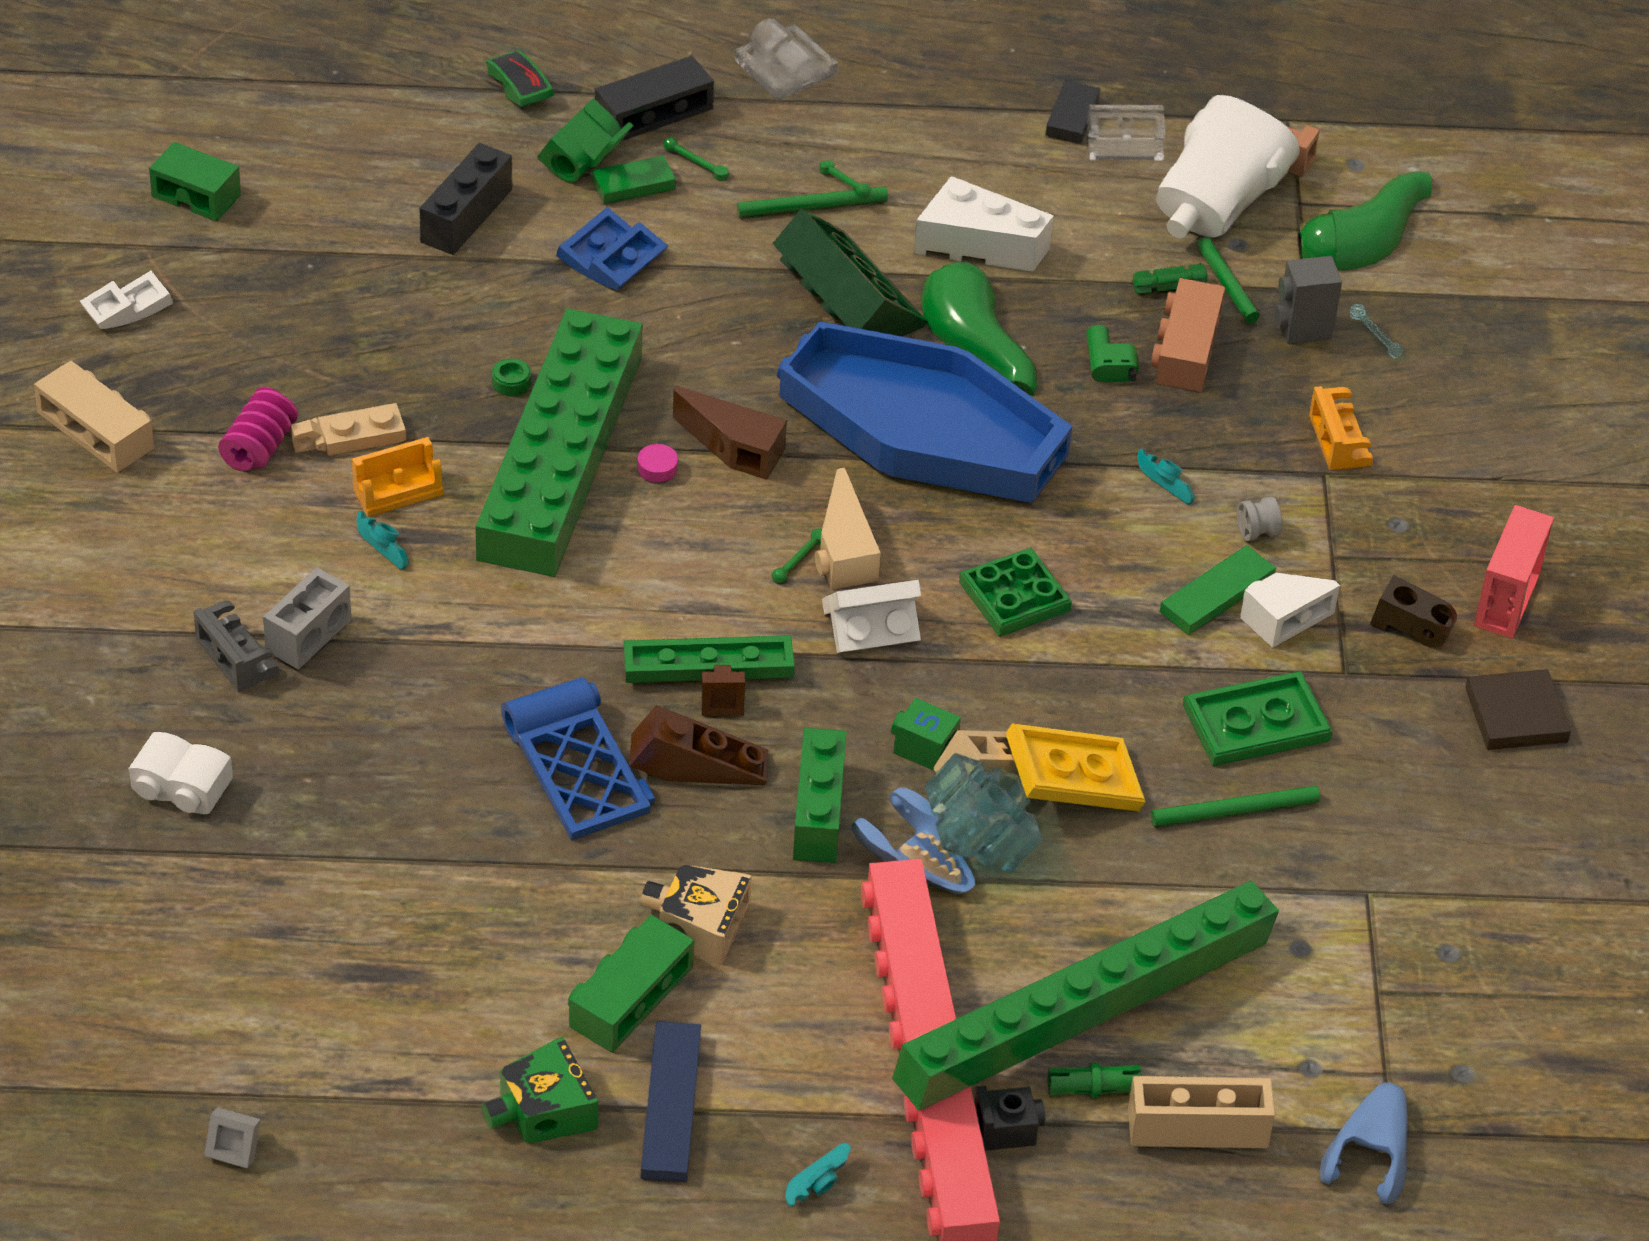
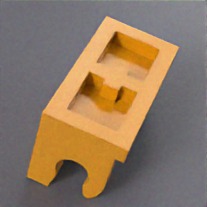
[1309,386,1373,470]
[352,437,444,517]

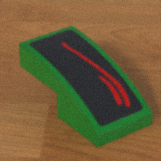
[486,50,554,107]

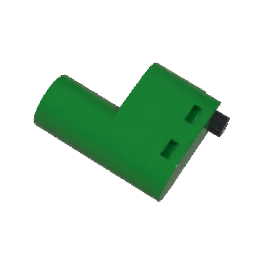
[1086,325,1139,382]

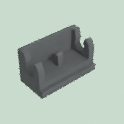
[193,601,279,692]

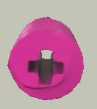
[218,386,299,471]

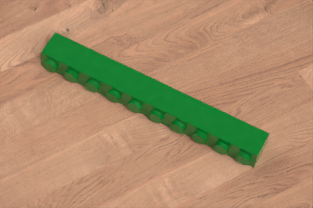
[892,880,1279,1111]

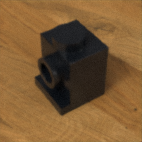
[975,1086,1045,1151]

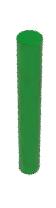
[1197,238,1260,323]

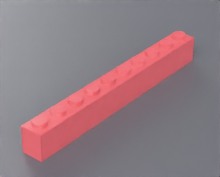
[861,859,1000,1241]

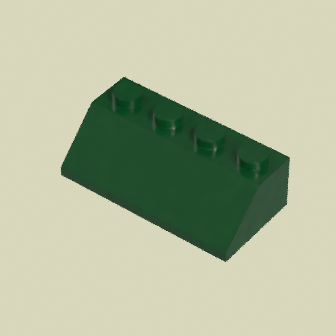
[772,208,928,336]

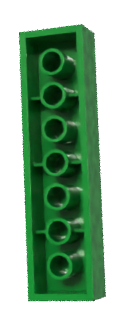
[475,308,643,577]

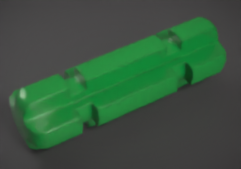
[1132,263,1208,294]

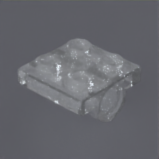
[735,18,838,100]

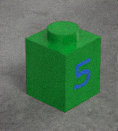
[891,698,961,771]

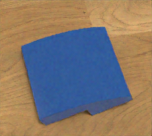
[556,207,668,290]

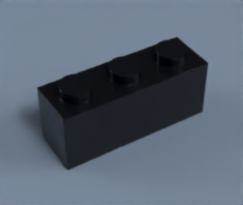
[595,55,714,141]
[419,142,512,255]

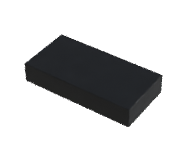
[1045,80,1100,143]

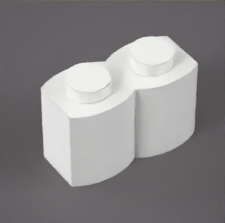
[129,732,233,814]

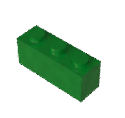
[793,728,847,863]
[567,915,694,1053]

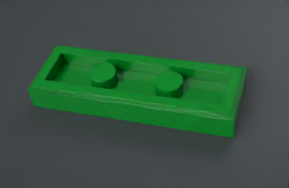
[1160,545,1276,635]

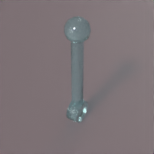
[1350,303,1403,358]

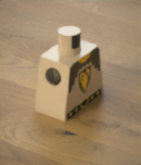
[640,865,752,965]

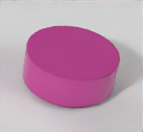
[637,444,678,483]

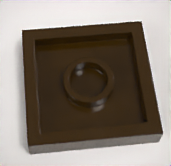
[1465,669,1571,750]

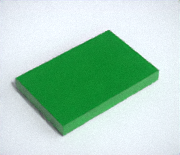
[1183,671,1333,766]

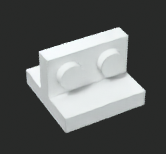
[822,580,921,653]

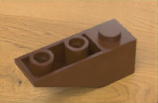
[673,386,787,480]
[629,705,769,785]

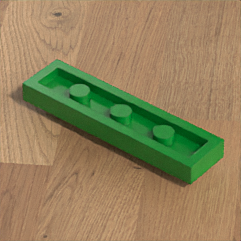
[623,635,795,683]

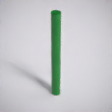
[737,186,888,218]
[1151,785,1320,827]

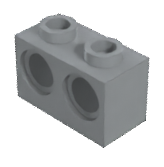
[263,567,352,670]

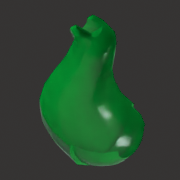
[1298,171,1432,271]
[921,262,1037,396]

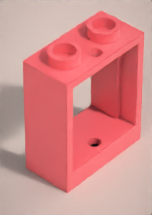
[1474,505,1554,639]

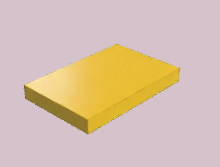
[1005,723,1146,812]

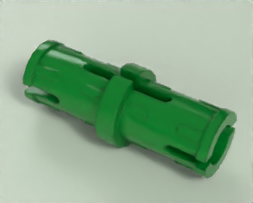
[1047,1062,1142,1099]

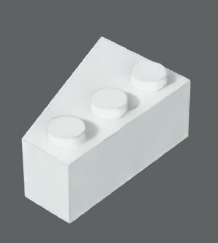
[914,176,1054,272]

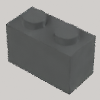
[1274,256,1342,344]

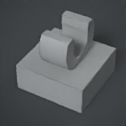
[204,1107,261,1168]

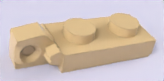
[291,403,406,456]

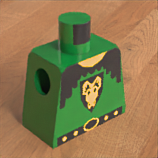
[482,1037,598,1144]

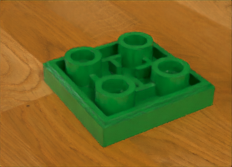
[959,547,1072,637]

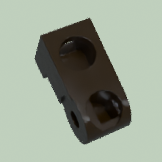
[1370,575,1457,648]

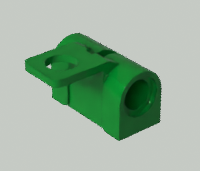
[536,98,633,183]

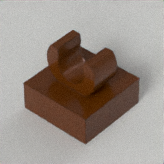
[701,665,745,716]

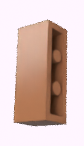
[1151,278,1225,393]

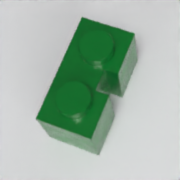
[149,142,241,222]

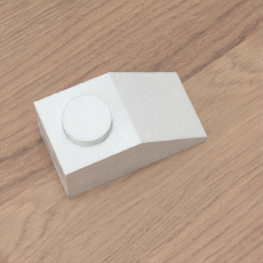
[1240,573,1340,648]

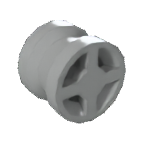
[1237,496,1282,541]

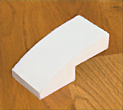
[80,271,174,329]

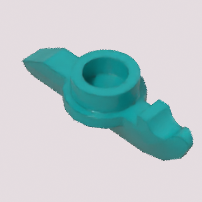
[1137,448,1195,504]
[356,511,409,569]
[785,1143,851,1207]

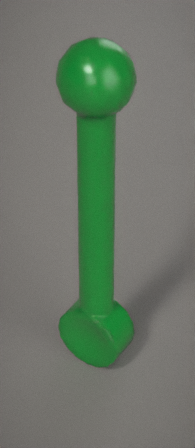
[663,137,729,181]
[820,160,871,198]
[772,528,822,584]

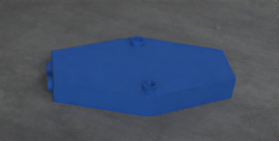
[777,321,1072,503]

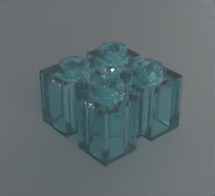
[925,753,1043,873]

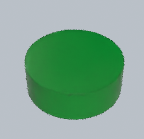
[492,358,531,396]

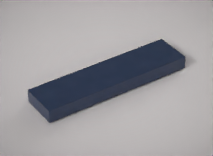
[641,1021,701,1182]

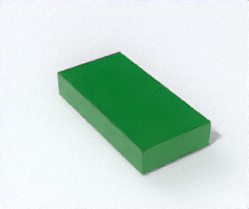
[592,155,676,204]

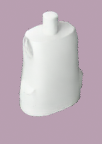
[1156,95,1300,238]

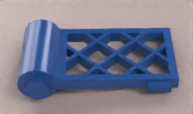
[501,677,655,840]

